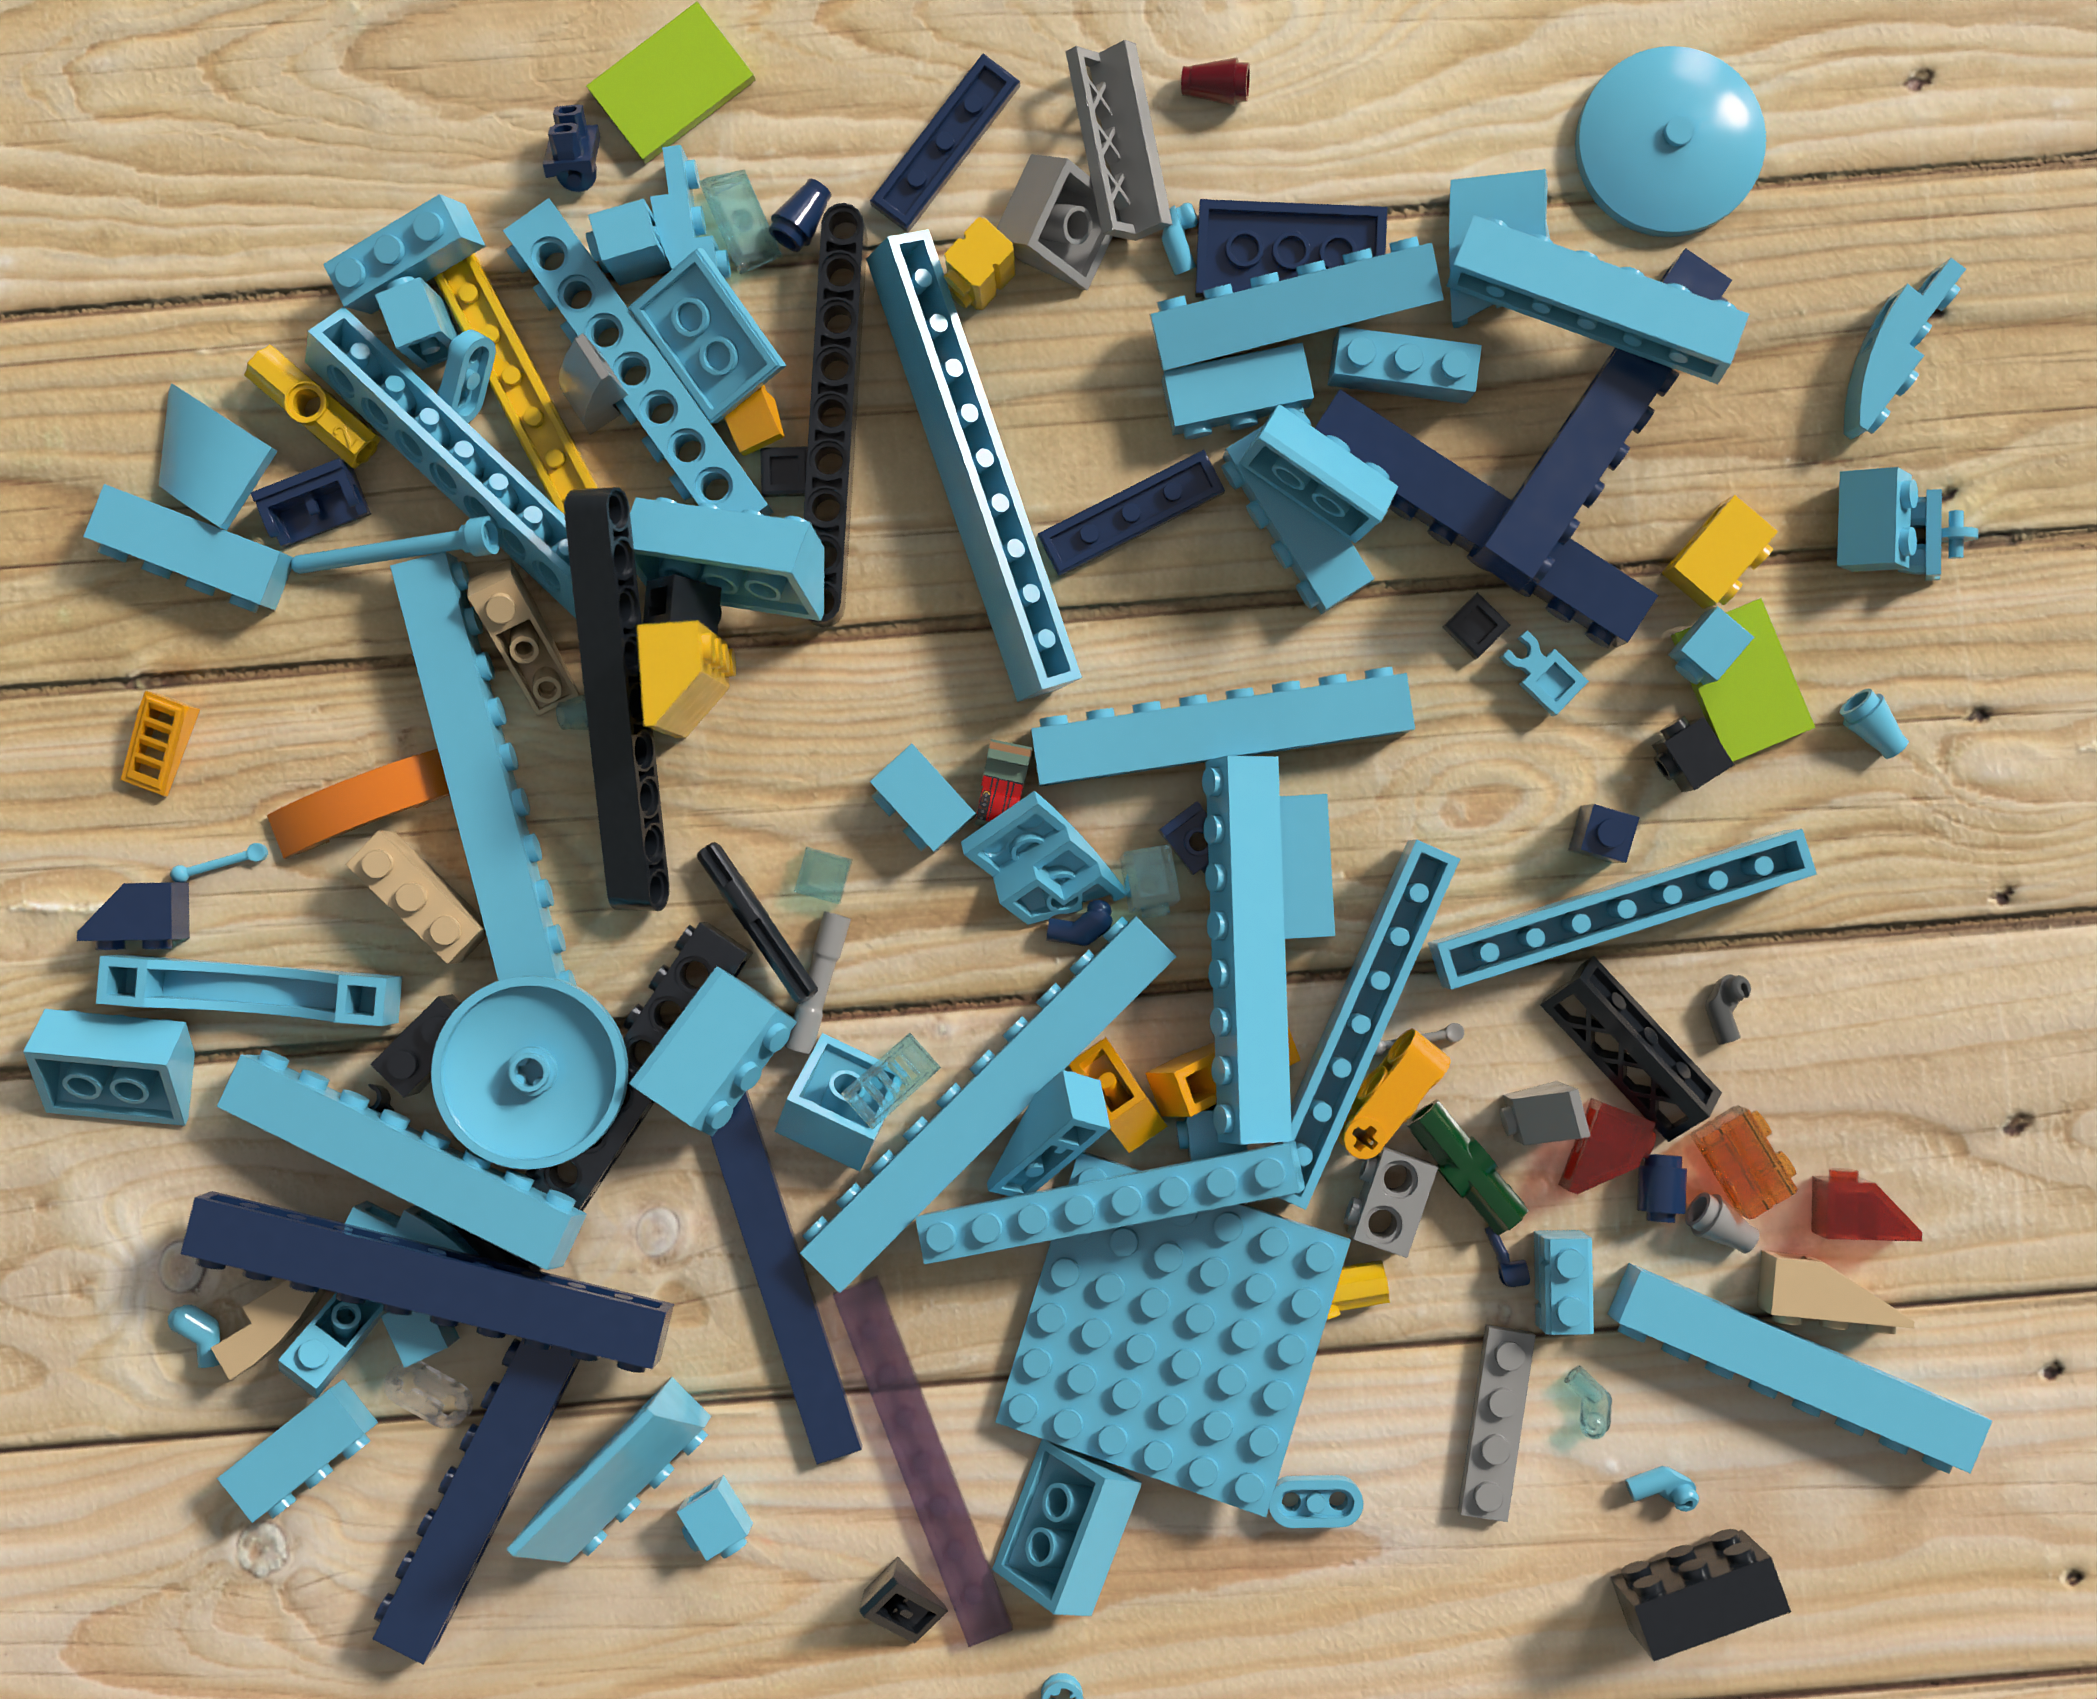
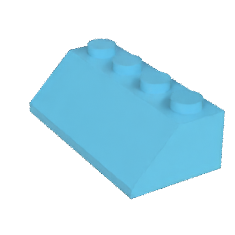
[630,497,824,621]

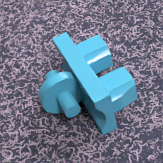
[1898,489,1978,581]

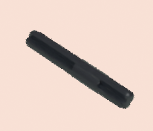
[697,842,818,1004]

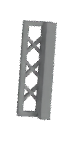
[1065,40,1173,241]

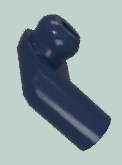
[1046,900,1113,946]

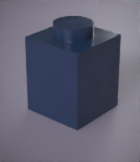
[1568,804,1640,863]

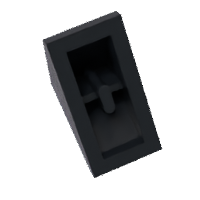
[859,1557,948,1644]

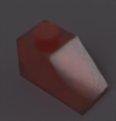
[1558,1098,1656,1194]
[1811,1168,1922,1241]

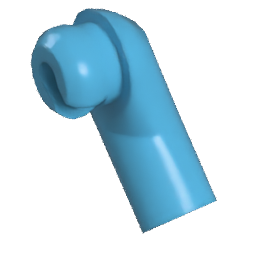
[1162,203,1198,275]
[167,1305,221,1368]
[1625,1466,1699,1512]

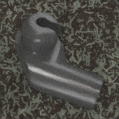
[1705,974,1751,1045]

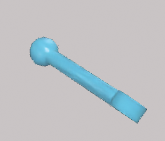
[170,843,268,882]

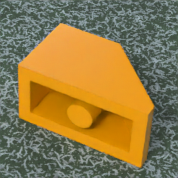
[1069,1037,1168,1153]

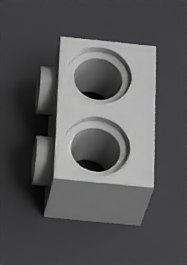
[1344,1146,1438,1258]

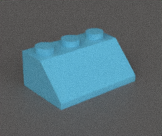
[1239,404,1398,544]
[629,966,797,1137]
[23,1009,195,1126]
[992,1439,1142,1616]

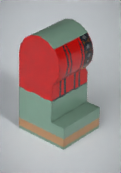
[975,739,1033,826]

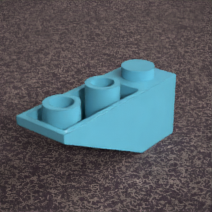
[278,1292,386,1399]

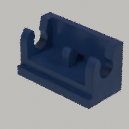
[250,458,371,548]

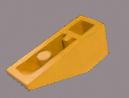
[1145,1026,1301,1117]

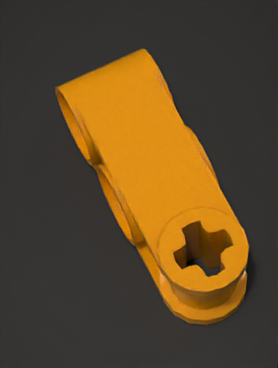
[1337,1028,1451,1159]

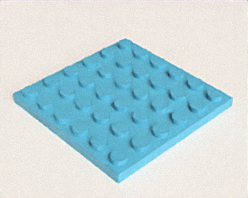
[995,1151,1351,1517]

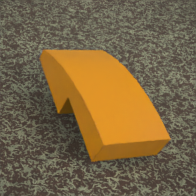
[724,385,784,456]

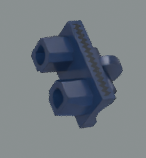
[543,104,601,192]

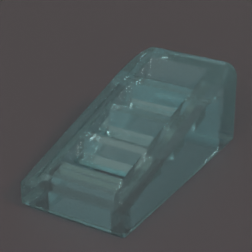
[841,1033,941,1130]

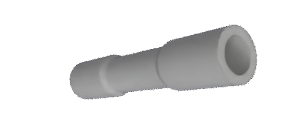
[785,911,851,1054]

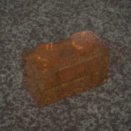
[1690,1105,1798,1220]

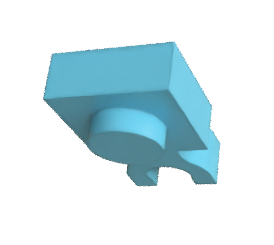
[1499,630,1589,717]

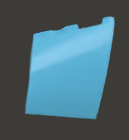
[1449,169,1551,328]
[159,383,278,531]
[961,791,1127,925]

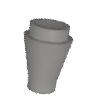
[1685,1192,1759,1254]

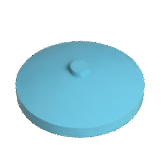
[1575,46,1766,237]
[431,975,629,1169]

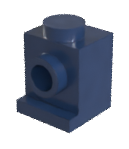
[1158,801,1209,875]

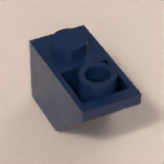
[77,882,190,950]

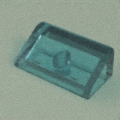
[698,169,782,275]

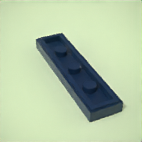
[870,53,1020,233]
[1037,450,1225,578]

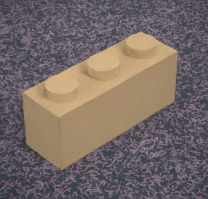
[345,830,487,964]

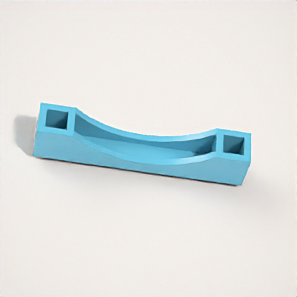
[96,954,402,1026]

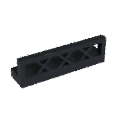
[1540,955,1722,1142]

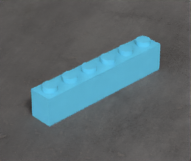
[1447,215,1749,384]
[1149,236,1444,371]

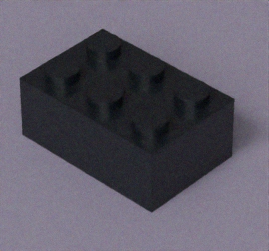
[1610,1529,1791,1661]

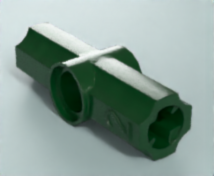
[1405,1099,1529,1236]

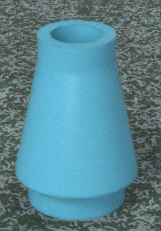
[1840,689,1909,759]

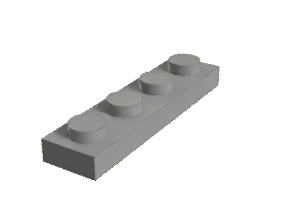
[1458,1325,1536,1522]

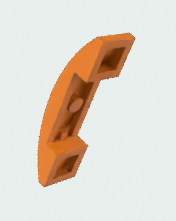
[267,748,450,859]

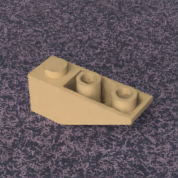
[467,559,579,716]
[1757,1250,1915,1334]

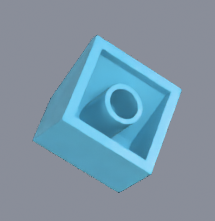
[774,1033,907,1172]

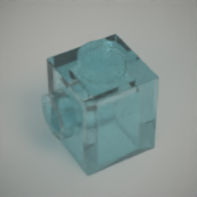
[1119,844,1181,919]

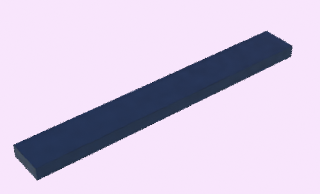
[710,1090,863,1464]

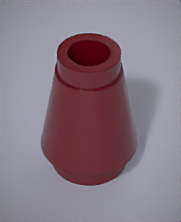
[1181,57,1250,106]

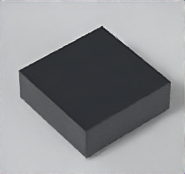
[760,446,808,497]
[1442,592,1510,660]

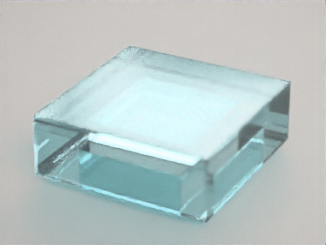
[794,847,853,904]

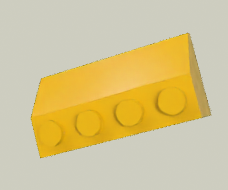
[637,621,736,739]

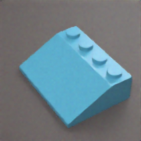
[506,1377,711,1563]

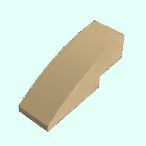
[211,1280,327,1380]

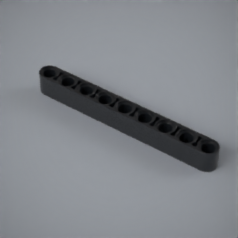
[803,203,868,628]
[564,487,670,911]

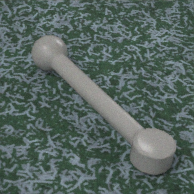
[1374,1023,1464,1056]

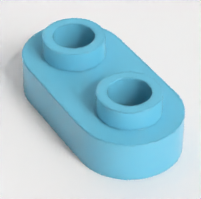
[437,330,496,423]
[1269,1475,1364,1528]

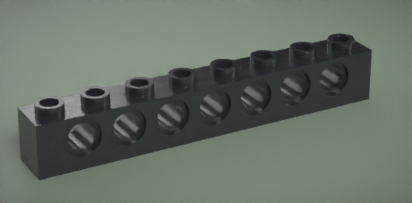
[496,922,753,1271]

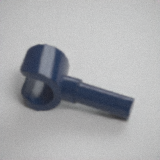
[1484,1226,1530,1287]

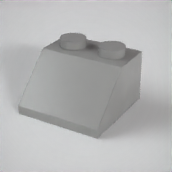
[997,154,1121,290]

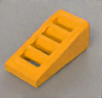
[120,691,201,796]

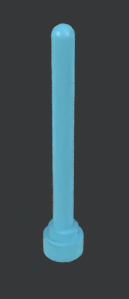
[291,516,501,574]

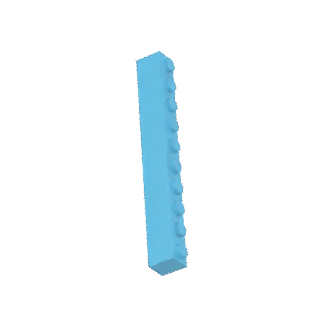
[866,229,1082,702]
[390,552,577,986]
[800,916,1177,1293]

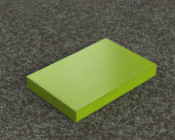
[586,1,756,165]
[1671,598,1816,762]

